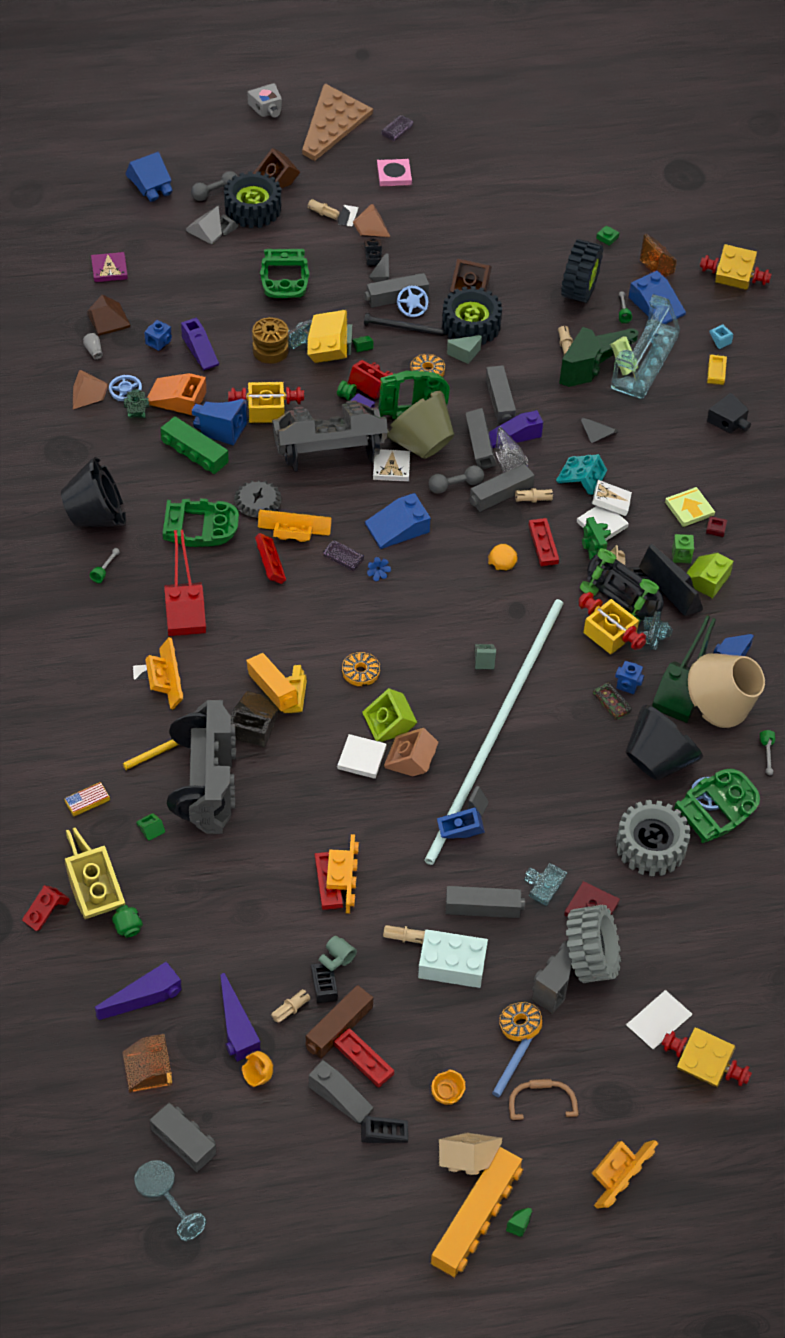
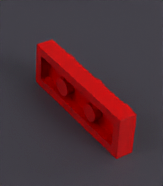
[528,518,559,566]
[255,533,287,584]
[315,852,343,910]
[334,1028,394,1088]

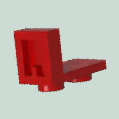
[23,885,70,931]

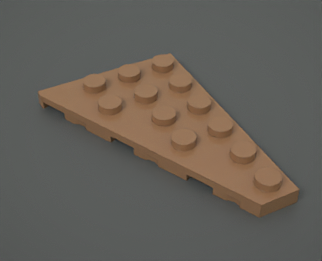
[302,84,373,161]

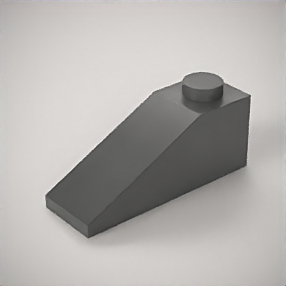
[309,1060,373,1125]

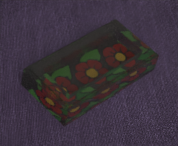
[593,682,632,720]

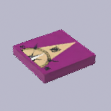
[91,252,128,282]

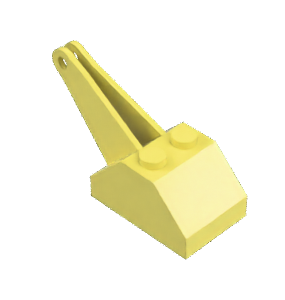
[65,827,125,919]

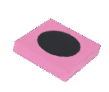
[377,159,412,186]

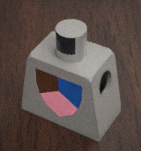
[248,83,282,117]

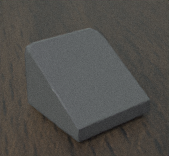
[220,214,239,236]
[468,786,488,816]

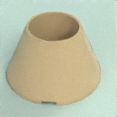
[688,653,765,728]

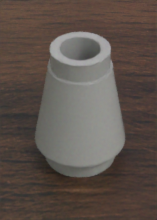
[83,333,103,359]

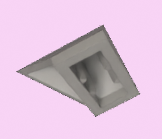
[186,206,222,245]

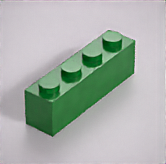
[160,416,229,474]

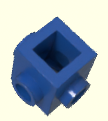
[145,320,172,351]
[615,661,645,694]

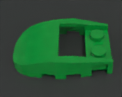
[260,249,309,298]
[378,371,450,419]
[163,498,239,547]
[674,769,760,843]

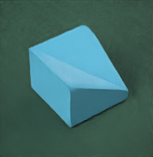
[710,324,734,349]

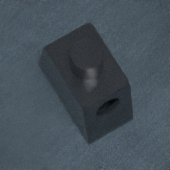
[707,393,751,433]

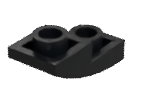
[364,238,383,265]

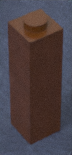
[306,985,374,1059]

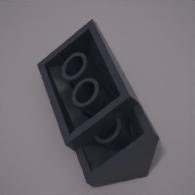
[639,544,703,616]

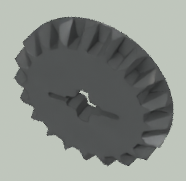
[234,480,282,517]

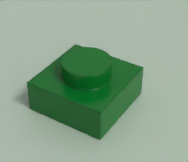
[596,225,620,246]

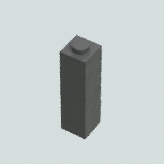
[364,273,429,308]
[485,365,516,424]
[466,408,496,470]
[469,464,535,512]
[445,886,525,918]

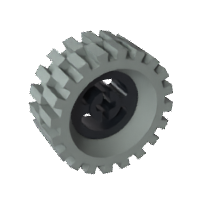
[616,800,690,876]
[566,905,621,983]

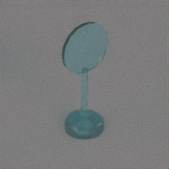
[135,1160,207,1241]

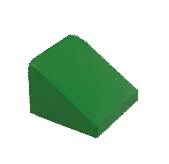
[352,336,374,352]
[136,813,165,840]

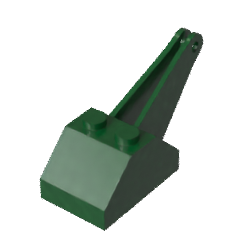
[559,327,638,387]
[652,615,716,723]

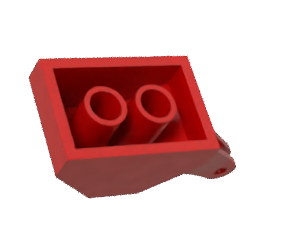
[164,530,206,636]

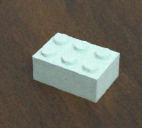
[418,929,488,988]

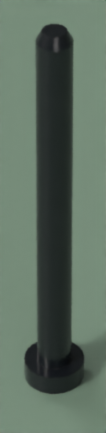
[364,313,445,336]

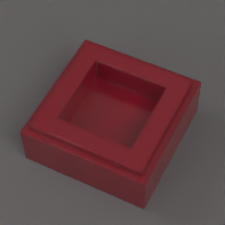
[706,516,728,537]

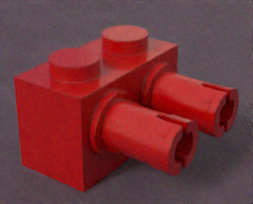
[348,360,393,399]

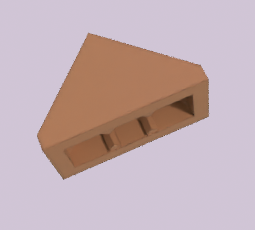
[353,204,390,237]
[73,370,109,409]

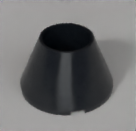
[61,457,126,527]
[625,704,703,781]

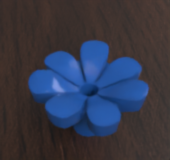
[367,557,391,581]

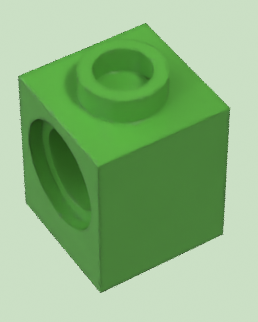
[672,534,694,563]

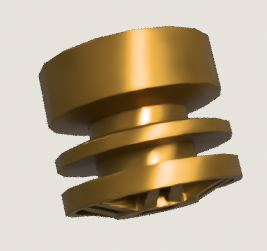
[252,317,289,364]

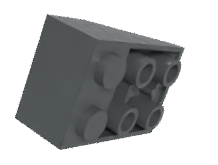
[532,941,572,1014]

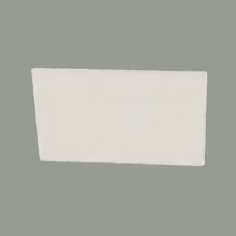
[626,990,692,1049]

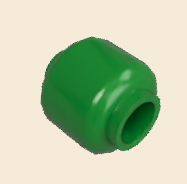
[112,905,143,938]

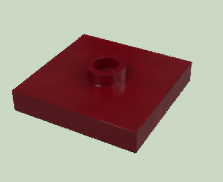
[564,881,620,917]

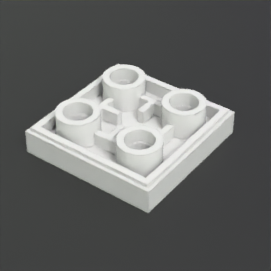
[577,506,629,541]
[337,734,387,779]

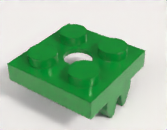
[582,517,611,560]

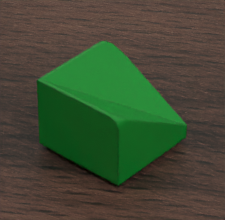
[506,1208,532,1237]

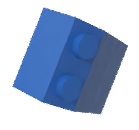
[629,271,686,327]
[365,493,431,549]

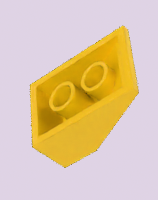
[308,310,347,363]

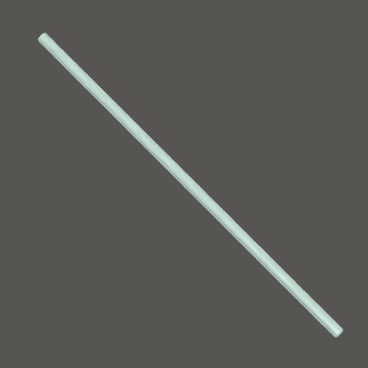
[425,599,564,865]

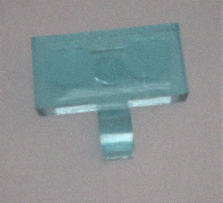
[524,863,567,906]

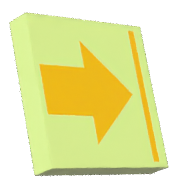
[665,487,715,527]

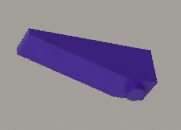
[95,962,182,1020]
[220,973,261,1062]

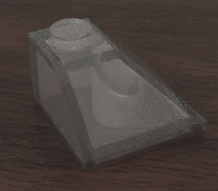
[495,427,529,473]

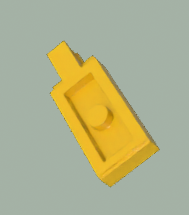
[283,665,307,713]

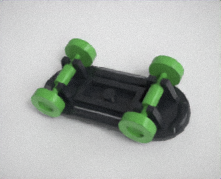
[580,548,664,625]

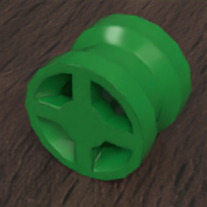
[337,380,357,401]

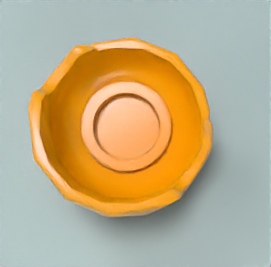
[488,544,518,571]
[242,1051,273,1087]
[431,1070,466,1105]

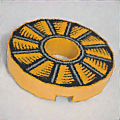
[411,354,445,377]
[342,652,380,686]
[499,1002,542,1041]

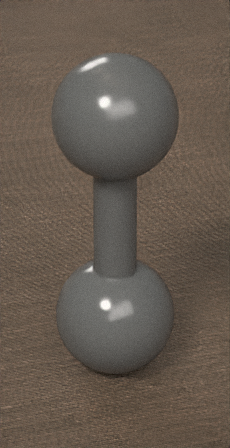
[191,171,238,201]
[428,465,484,494]

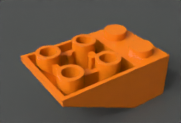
[145,373,206,416]

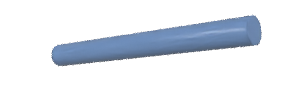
[492,1038,533,1097]

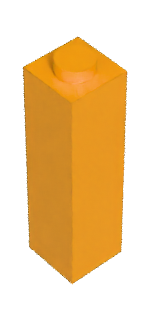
[246,653,298,711]

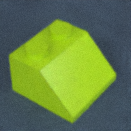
[686,553,734,598]
[362,688,417,742]

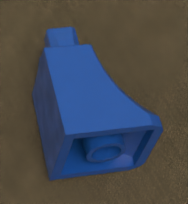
[125,151,172,202]
[192,398,248,446]

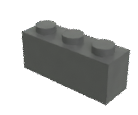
[150,1103,216,1172]

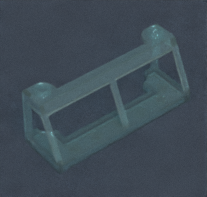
[611,294,680,400]

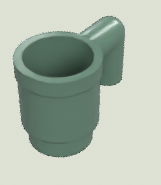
[319,936,357,971]

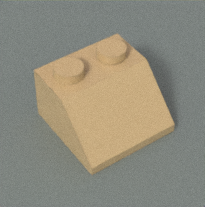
[439,1133,502,1175]

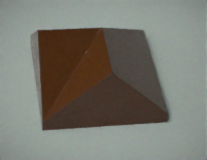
[87,295,131,336]

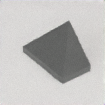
[369,254,389,282]
[581,417,618,443]

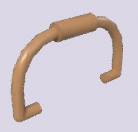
[509,1079,579,1120]

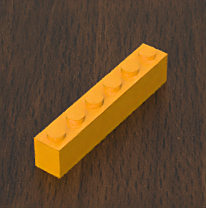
[431,1147,523,1278]

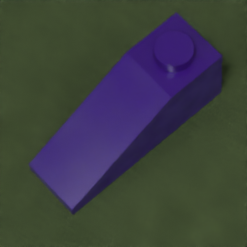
[489,410,543,448]

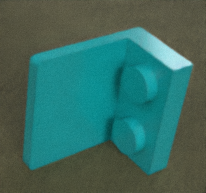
[556,454,607,495]

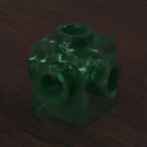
[124,389,149,417]

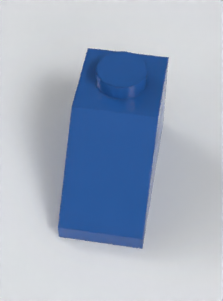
[713,634,754,656]
[437,807,485,838]

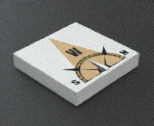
[373,449,410,481]
[592,480,632,516]

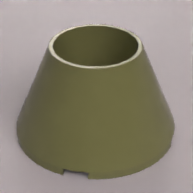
[387,391,455,459]

